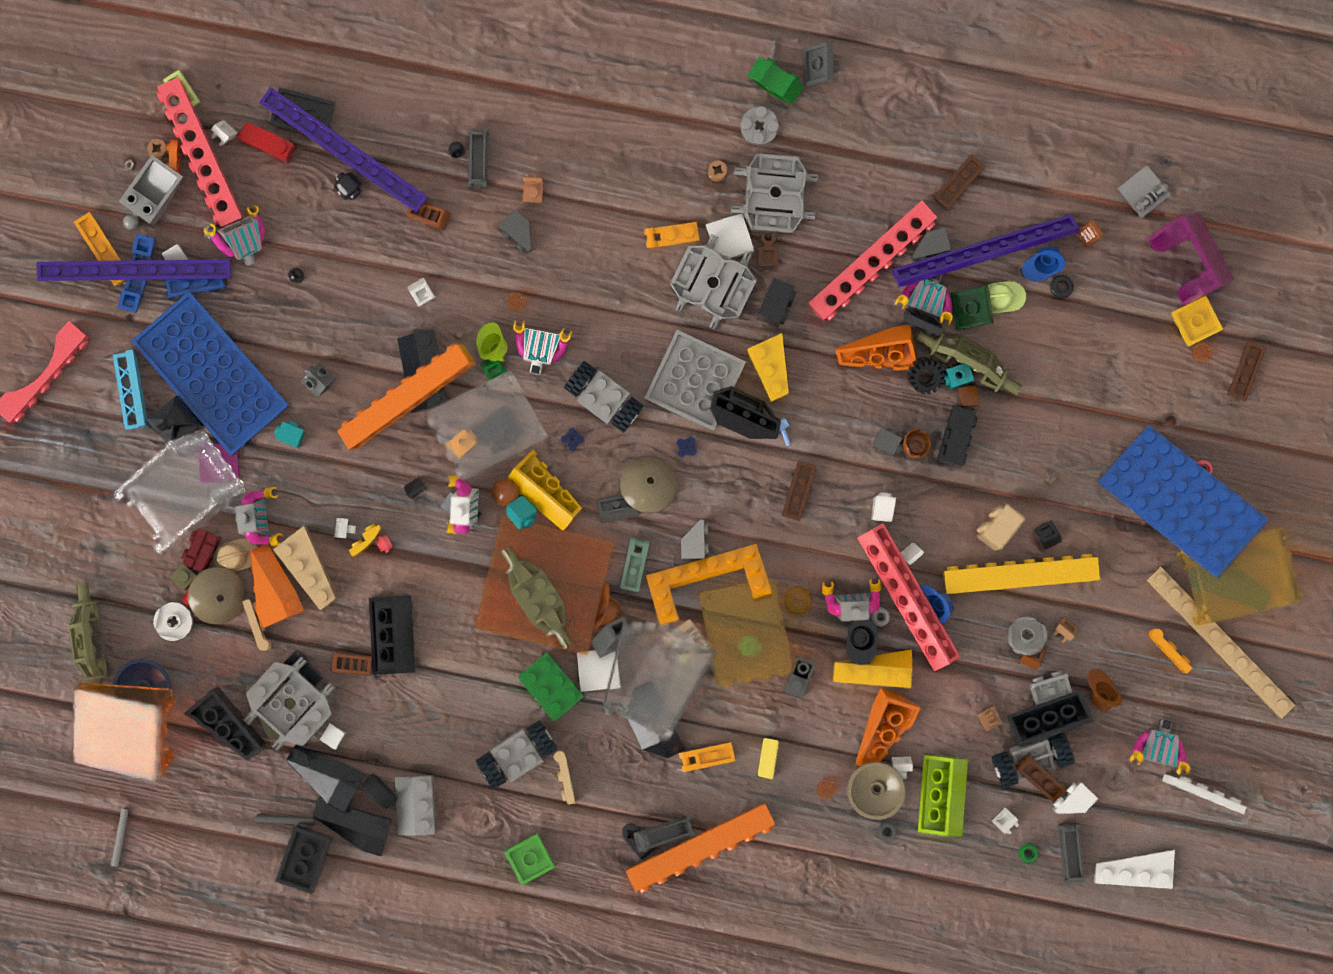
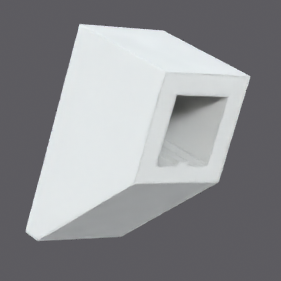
[871,493,896,522]
[1052,782,1098,814]

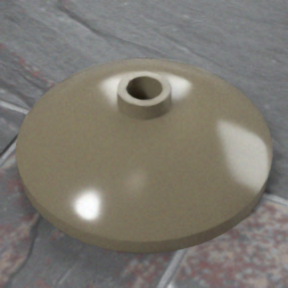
[620,457,677,513]
[188,567,246,624]
[847,762,906,820]

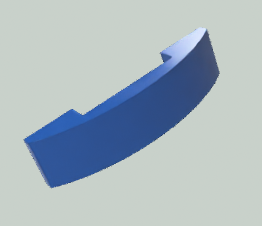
[118,234,156,313]

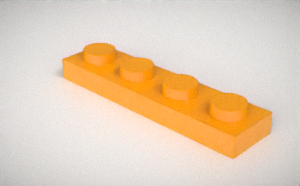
[74,212,126,287]

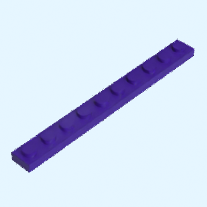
[259,87,428,213]
[892,214,1079,287]
[37,259,231,281]

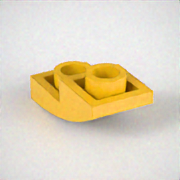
[349,524,383,557]

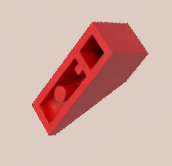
[237,122,297,164]

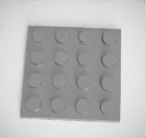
[644,330,746,431]

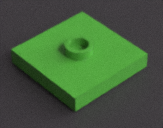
[504,833,556,885]

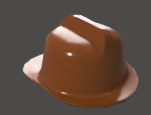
[593,583,621,628]
[1087,669,1122,713]

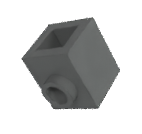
[872,428,903,456]

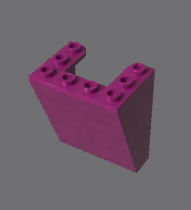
[1148,212,1235,306]

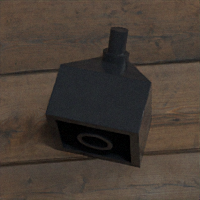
[147,396,204,451]

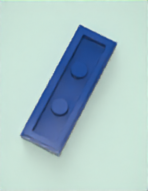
[165,279,226,298]

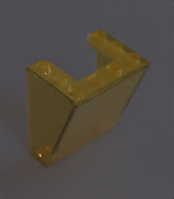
[1177,526,1302,627]
[698,578,794,688]

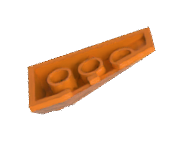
[250,545,304,628]

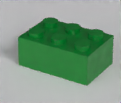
[518,652,584,722]

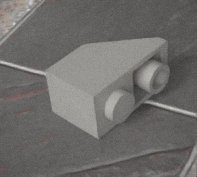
[681,520,708,559]

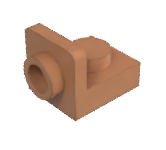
[523,174,544,204]

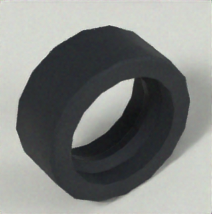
[361,774,398,810]

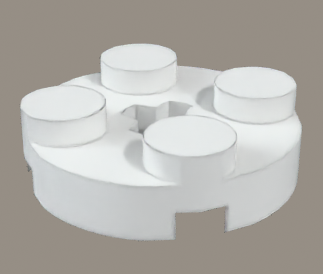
[154,602,193,641]

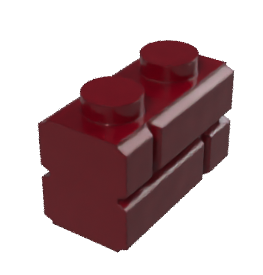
[181,528,221,572]

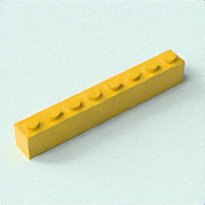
[942,554,1100,594]

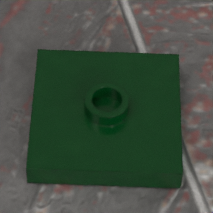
[951,286,994,331]

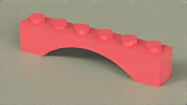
[0,321,90,424]

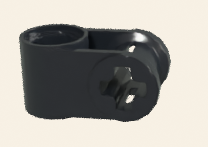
[622,823,657,860]

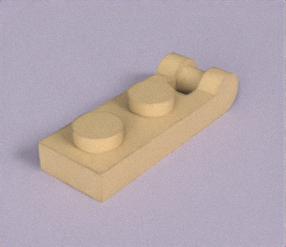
[242,599,272,651]
[554,750,576,805]

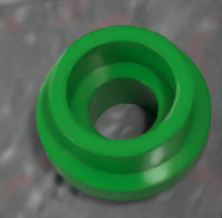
[1019,843,1038,863]

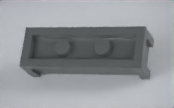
[467,129,489,188]
[633,816,695,852]
[1058,823,1086,884]

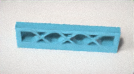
[113,350,149,430]

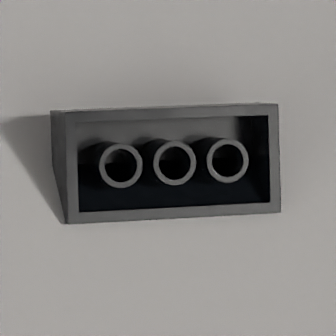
[397,330,449,414]
[369,595,415,675]
[1007,690,1094,747]

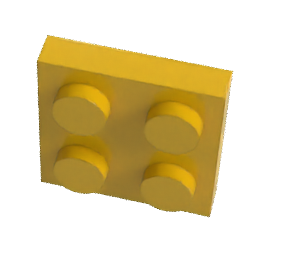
[1171,296,1223,347]

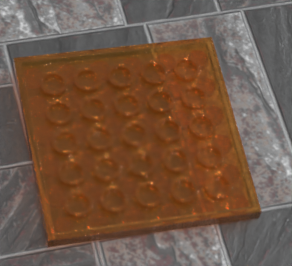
[475,516,614,655]

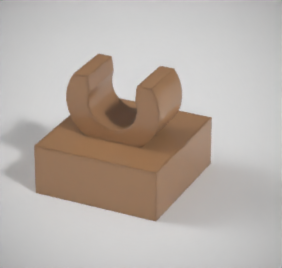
[1053,617,1078,643]
[976,706,1003,732]

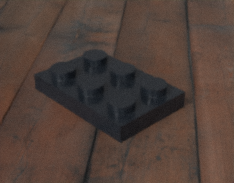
[269,87,335,133]

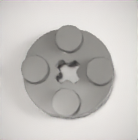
[741,106,779,145]
[1008,617,1047,655]

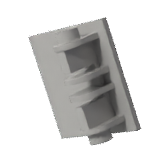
[1118,165,1171,218]

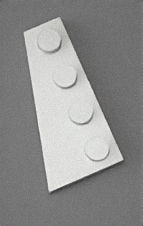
[1162,774,1247,814]

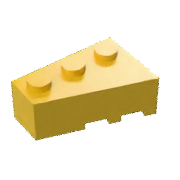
[747,333,789,403]

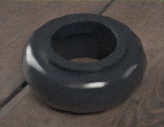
[1050,275,1074,299]

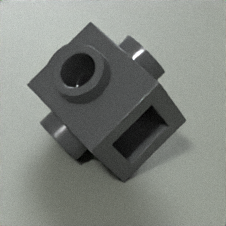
[301,363,336,398]

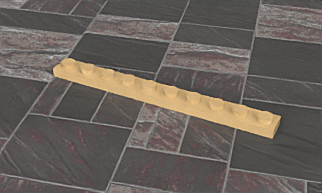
[1146,567,1295,719]

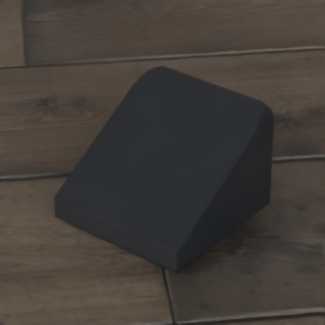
[404,477,426,499]
[1035,521,1062,550]

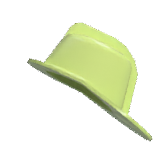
[987,281,1026,313]

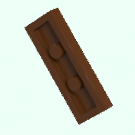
[933,154,986,210]
[1227,341,1267,401]
[781,460,816,521]
[1015,753,1067,803]

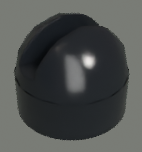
[449,142,465,158]
[288,268,304,284]

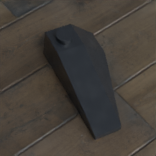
[286,744,365,813]
[313,798,392,856]

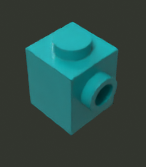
[943,363,974,389]
[274,420,306,449]
[506,495,537,531]

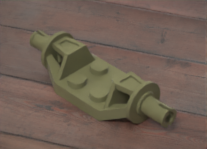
[916,329,1022,396]
[500,545,574,649]
[68,583,110,699]

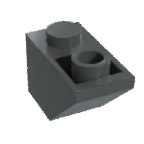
[499,209,532,254]
[911,228,951,261]
[591,616,634,658]
[783,656,816,698]

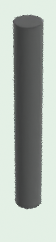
[255,815,314,825]

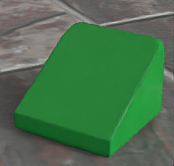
[480,359,507,383]

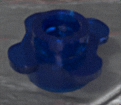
[561,428,584,451]
[677,437,697,457]

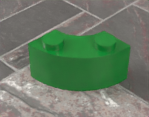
[747,57,804,105]

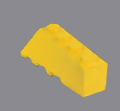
[507,450,582,531]
[832,649,912,688]

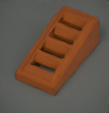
[406,203,451,231]
[1076,219,1103,248]
[330,653,372,676]

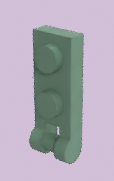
[620,536,650,592]

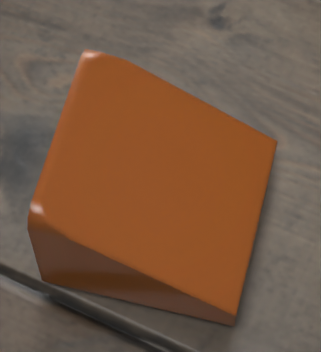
[958,386,980,407]
[1019,648,1046,670]

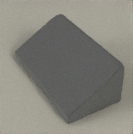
[597,495,638,523]

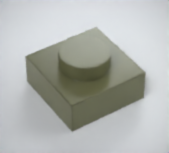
[170,564,197,590]

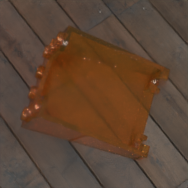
[73,683,175,782]

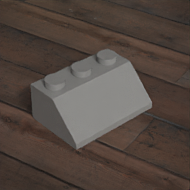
[395,775,437,835]

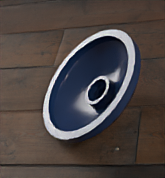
[112,659,171,717]

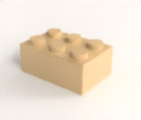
[976,504,1025,551]

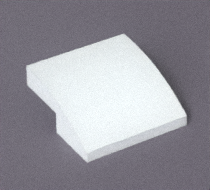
[706,213,754,259]
[577,650,619,692]

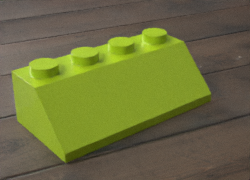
[918,755,968,836]

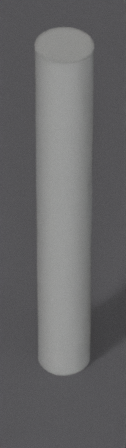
[111,808,129,867]

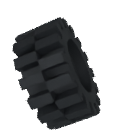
[907,357,945,394]

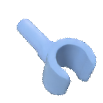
[779,418,791,446]

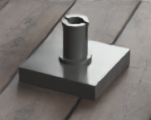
[803,42,840,87]

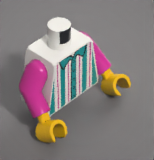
[513,320,573,375]
[446,475,479,534]

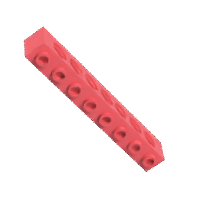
[157,77,244,228]
[808,201,937,321]
[858,523,960,671]

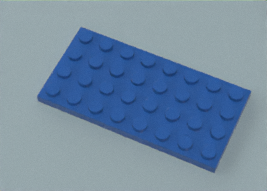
[131,291,290,456]
[1098,425,1269,579]

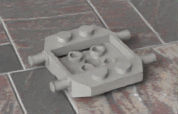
[731,153,818,234]
[670,234,757,330]
[243,657,335,751]

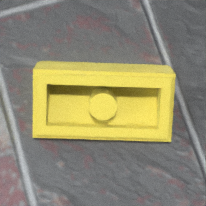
[758,738,779,779]

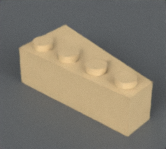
[273,526,338,610]

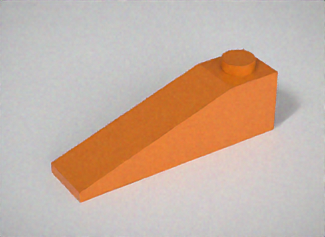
[835,325,918,371]
[855,688,921,766]

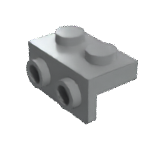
[1029,670,1072,706]

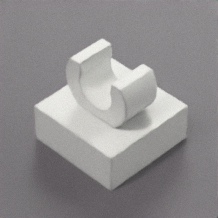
[211,120,238,146]
[334,518,356,538]
[891,756,913,779]
[992,808,1019,834]

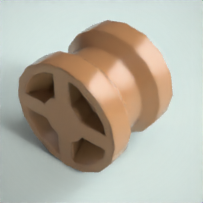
[147,139,168,160]
[708,160,727,182]

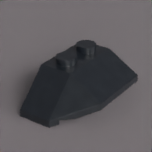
[710,386,781,439]
[626,681,685,758]

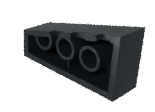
[184,687,267,761]

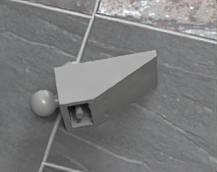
[118,155,183,230]

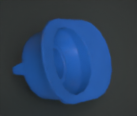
[1022,246,1065,282]
[919,584,954,624]

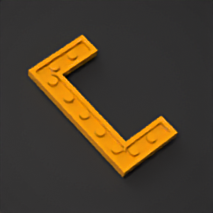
[646,544,772,625]

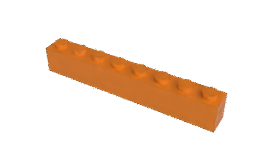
[337,343,476,450]
[626,802,775,893]

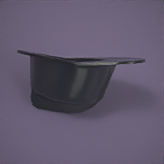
[846,620,878,665]

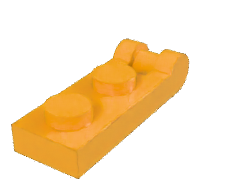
[644,222,700,249]
[1148,629,1192,674]
[679,742,735,772]

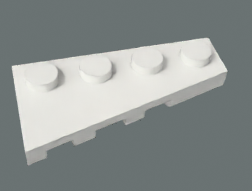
[1094,849,1175,889]

